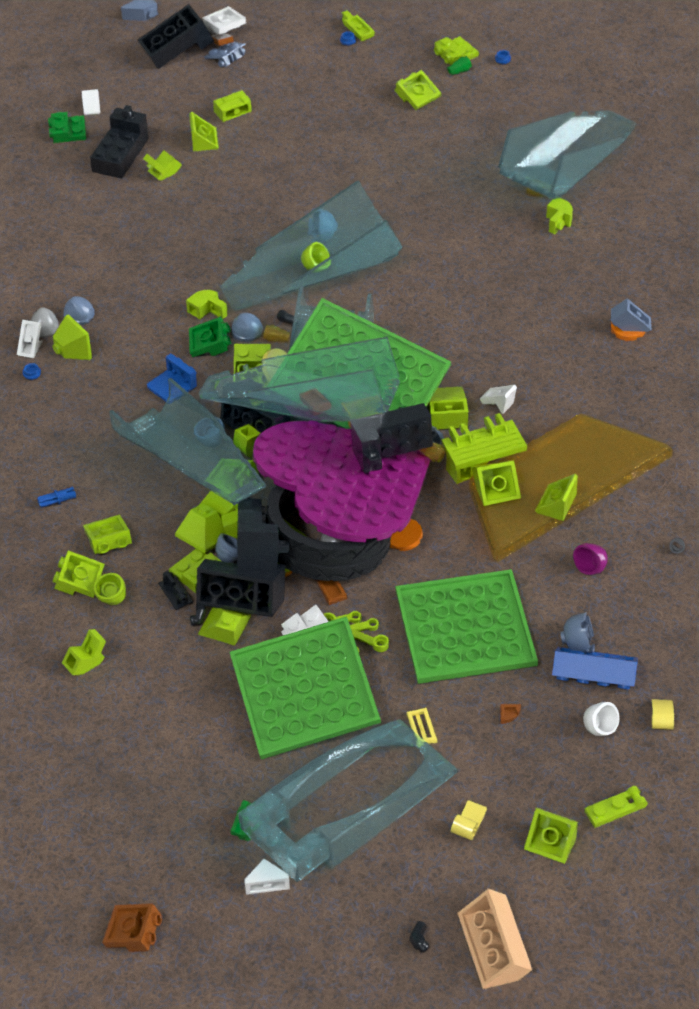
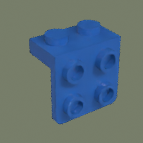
[147,353,197,404]

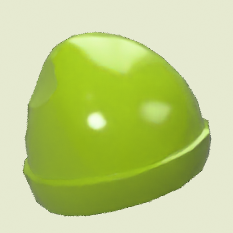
[301,242,330,272]
[93,573,126,605]

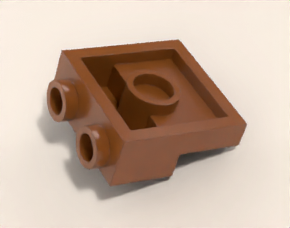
[102,903,162,952]

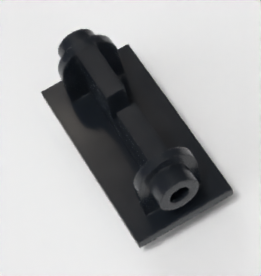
[158,571,193,610]

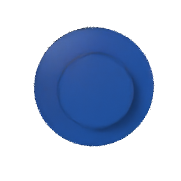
[340,31,356,45]
[495,50,511,64]
[23,363,41,380]

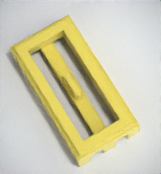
[406,708,437,747]

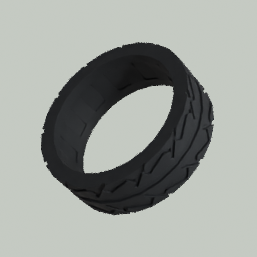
[266,485,391,581]

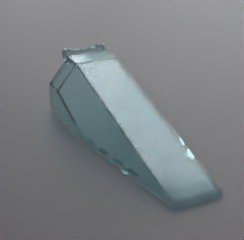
[109,378,266,505]

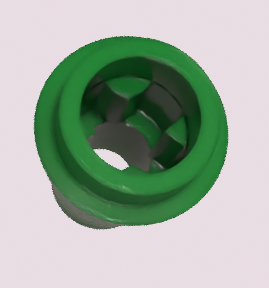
[447,56,472,76]

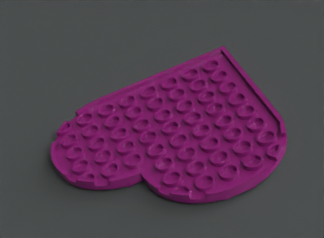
[253,420,434,542]

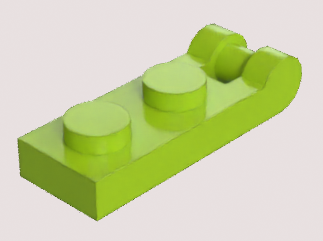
[584,786,648,828]

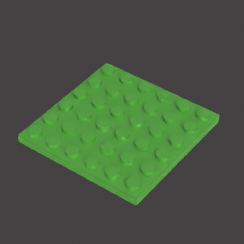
[395,569,538,684]
[230,616,381,759]

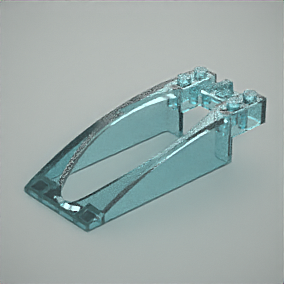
[238,720,458,882]

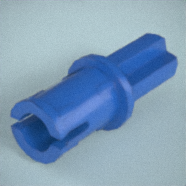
[37,486,76,508]

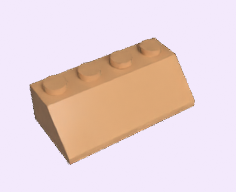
[458,889,532,989]

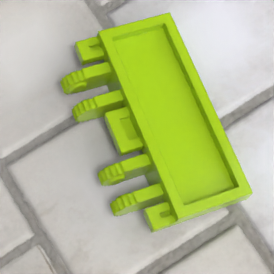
[442,413,527,471]

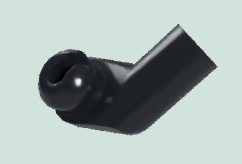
[277,310,301,327]
[190,604,206,626]
[409,921,429,953]

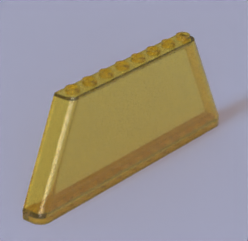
[469,414,673,562]

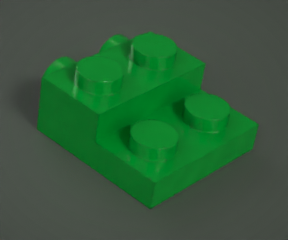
[48,112,86,143]
[189,317,231,357]

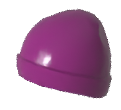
[573,543,608,575]

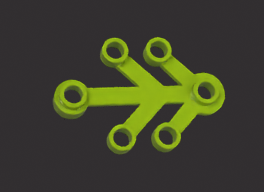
[323,611,389,652]

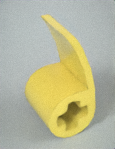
[651,699,674,730]
[451,801,487,840]

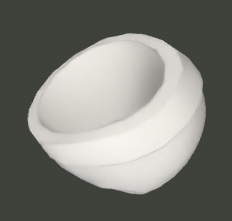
[583,702,619,736]

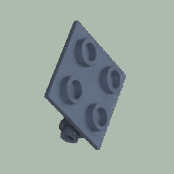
[204,42,246,67]

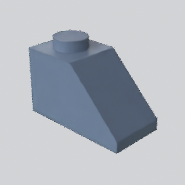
[121,0,158,21]
[611,299,651,332]

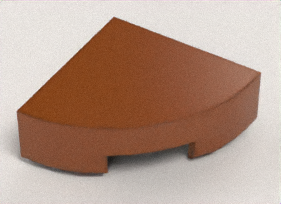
[500,704,521,724]

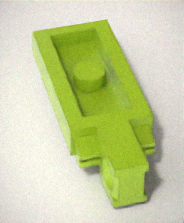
[342,11,375,41]

